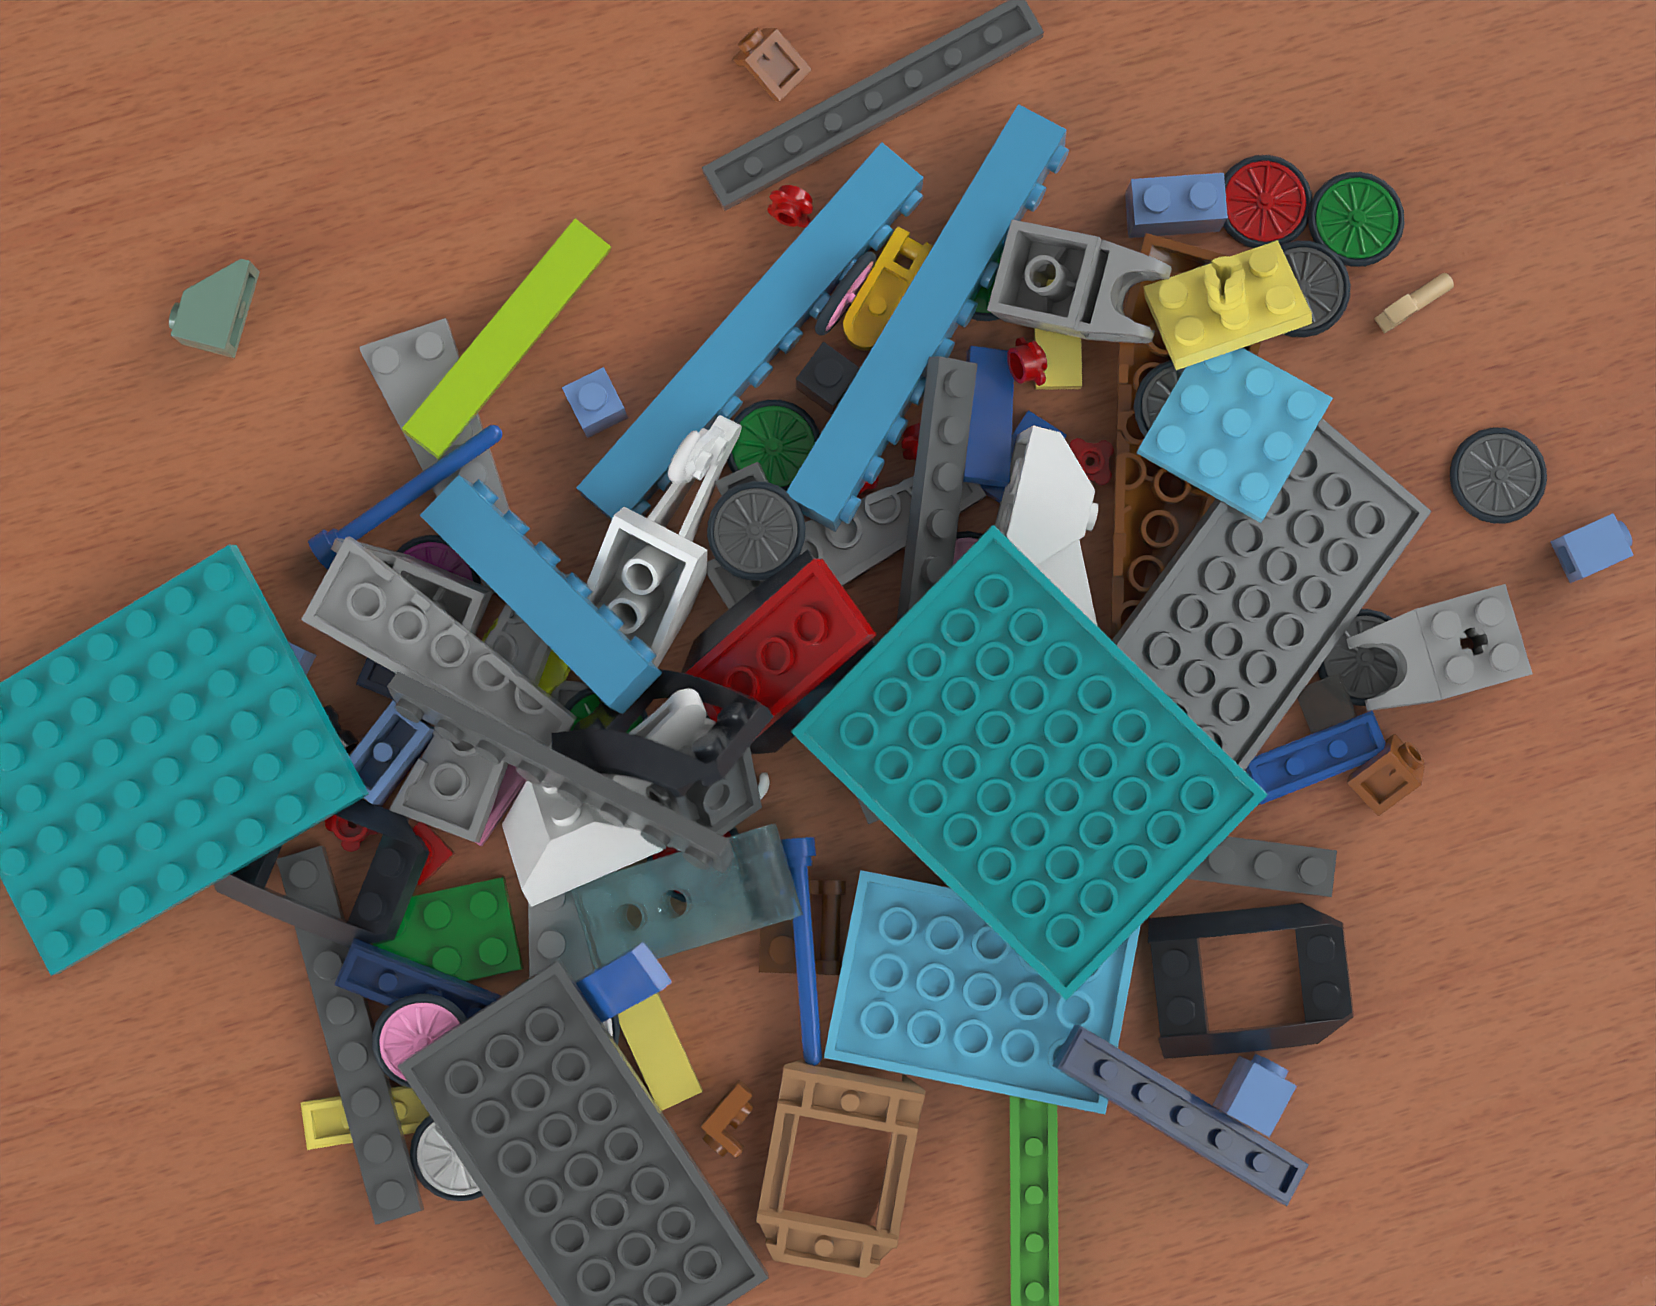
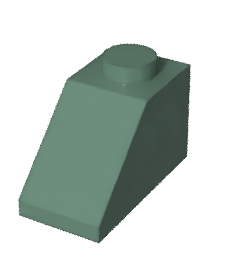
[169,259,260,358]

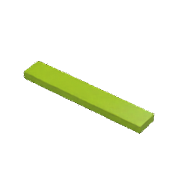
[402,218,611,460]

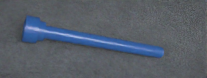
[308,425,502,570]
[777,837,822,1066]

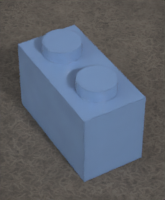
[1125,173,1228,238]
[349,700,435,806]
[1213,1053,1297,1137]

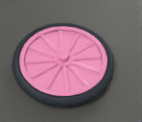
[815,252,876,335]
[372,994,467,1088]

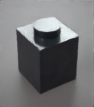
[796,342,860,414]

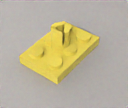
[1143,240,1312,370]

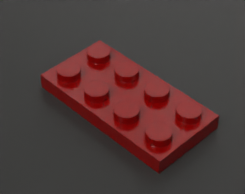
[685,559,876,737]

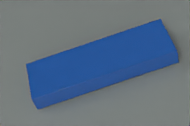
[963,346,1014,487]
[1245,710,1386,805]
[576,942,671,1023]

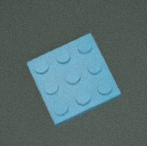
[1137,348,1333,523]

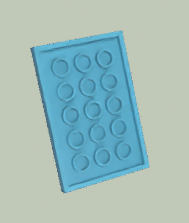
[824,870,1140,1115]

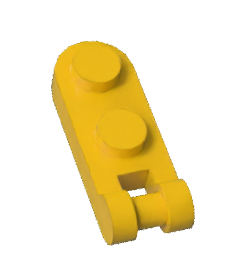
[843,226,933,351]

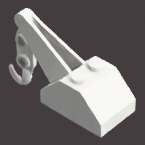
[586,415,742,667]
[995,425,1098,626]
[502,689,770,907]

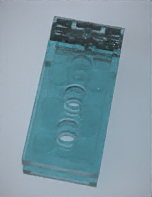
[571,823,803,969]

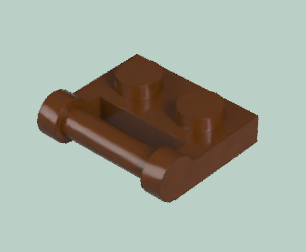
[759,879,846,975]

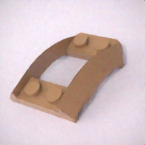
[756,1059,925,1278]

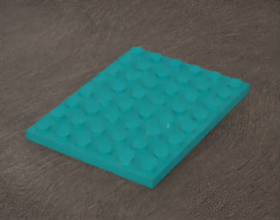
[791,525,1268,1001]
[0,544,369,976]

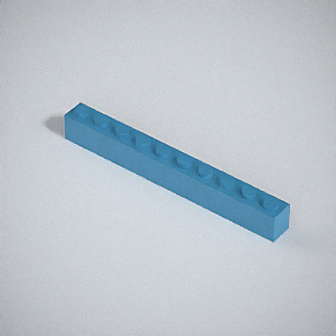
[786,104,1069,532]
[577,142,924,521]

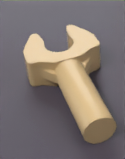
[1374,273,1454,334]

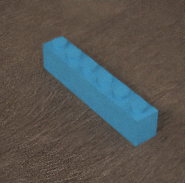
[420,475,662,714]

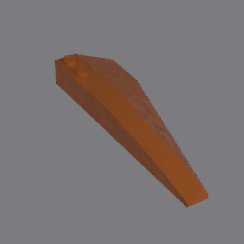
[1110,233,1262,640]

